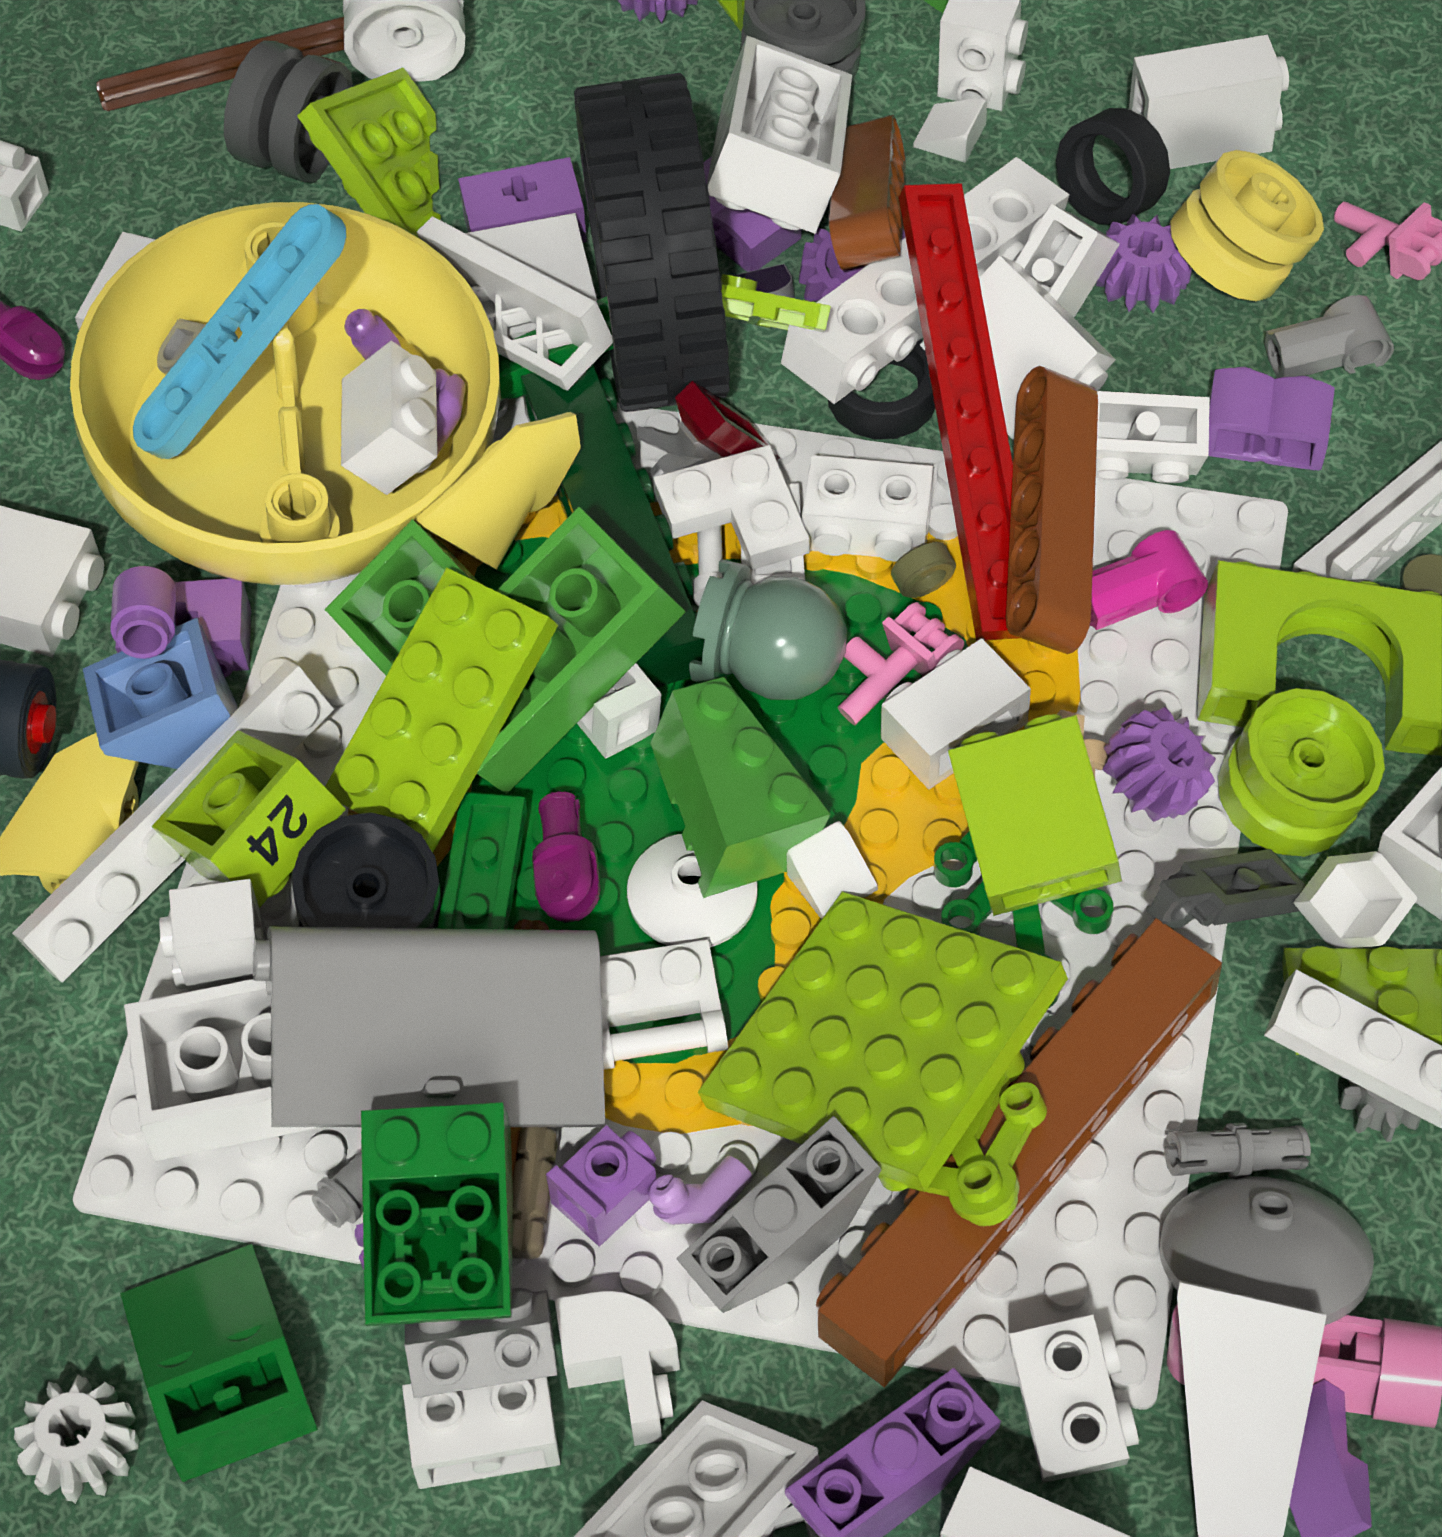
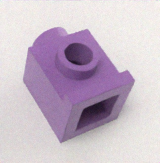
[546,1125,657,1247]

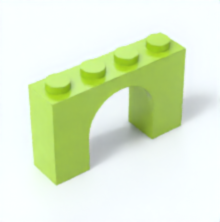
[1197,560,1442,756]

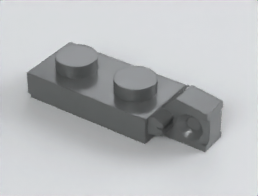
[1146,849,1306,928]

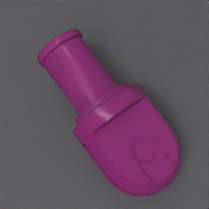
[0,300,66,380]
[532,792,600,923]

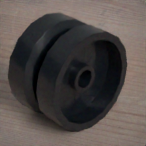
[291,812,441,928]

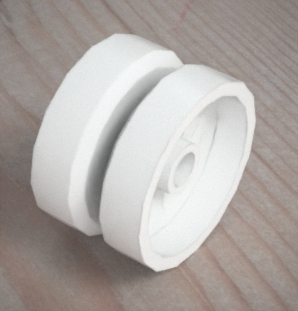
[343,0,465,82]

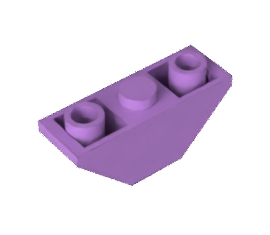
[785,1368,1001,1537]

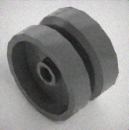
[740,0,865,80]
[224,40,353,182]

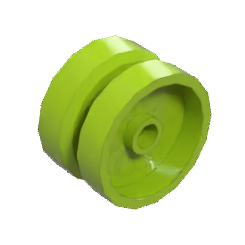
[1218,688,1385,857]

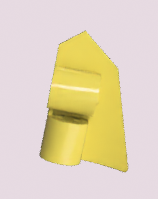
[416,412,581,570]
[0,733,139,894]

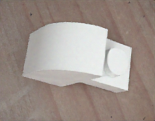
[555,1291,680,1446]

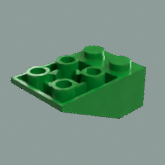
[361,1102,513,1326]
[120,1244,318,1482]

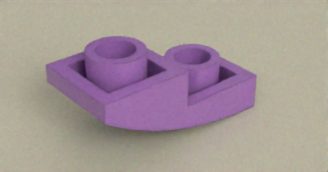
[1289,1379,1372,1537]

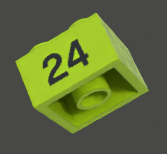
[151,730,346,908]

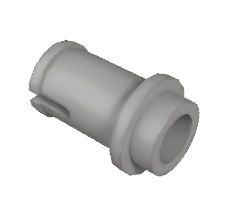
[312,1151,363,1227]

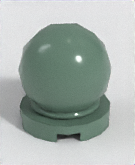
[689,559,847,700]

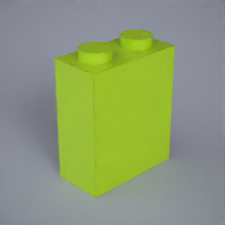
[948,714,1122,916]

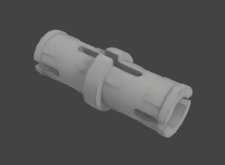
[1165,1123,1311,1178]

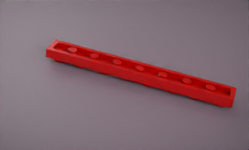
[899,183,1020,641]

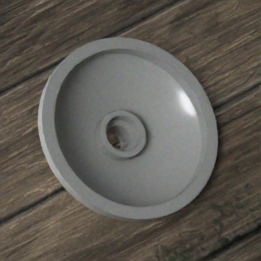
[1160,1176,1374,1325]

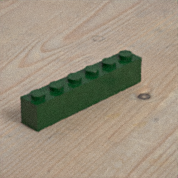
[521,364,705,688]

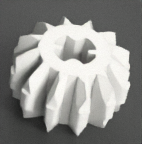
[14,1374,139,1504]

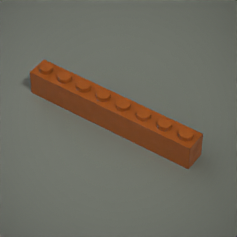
[816,918,1222,1388]

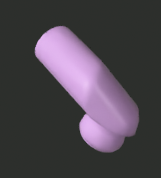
[649,1156,753,1225]

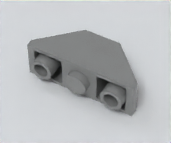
[676,1116,882,1313]

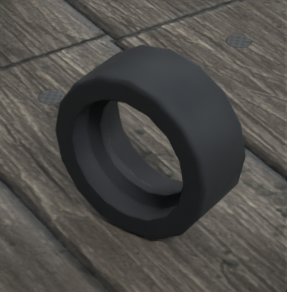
[1056,108,1170,225]
[828,339,935,440]

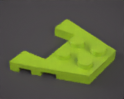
[721,274,831,332]

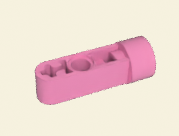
[1167,1304,1442,1428]

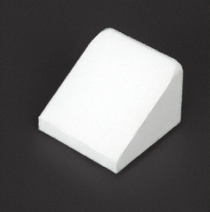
[913,98,987,163]
[786,821,878,920]

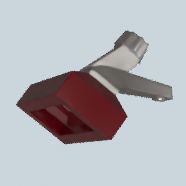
[637,380,780,485]

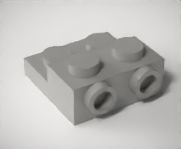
[405,1288,557,1398]

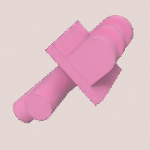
[1334,202,1442,280]
[838,602,964,725]

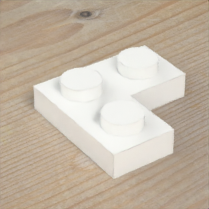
[653,445,810,570]

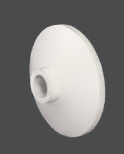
[627,834,758,947]

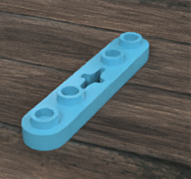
[133,204,346,459]

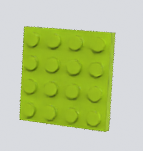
[698,891,1068,1192]

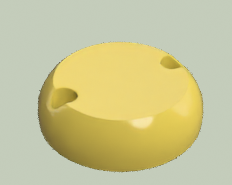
[70,202,500,585]

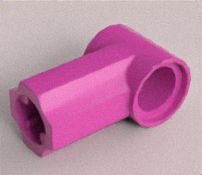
[1090,530,1208,630]

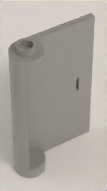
[253,926,605,1127]

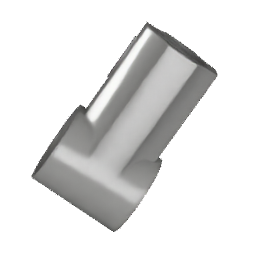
[1265,295,1394,378]

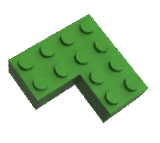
[324,507,686,794]

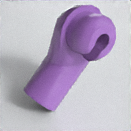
[344,309,401,360]
[434,369,466,454]

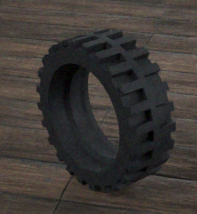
[574,73,730,412]

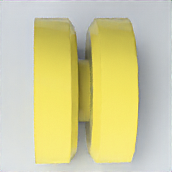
[1170,150,1324,302]

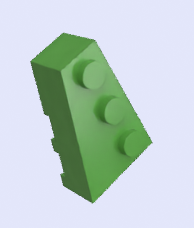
[651,677,830,898]

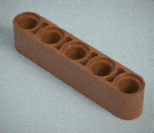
[829,114,906,271]
[1006,366,1098,654]

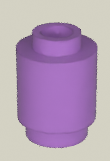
[111,566,176,659]

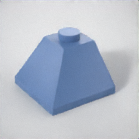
[83,618,238,769]

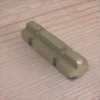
[512,1127,558,1260]

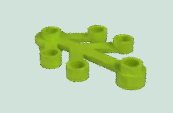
[878,1051,1047,1226]

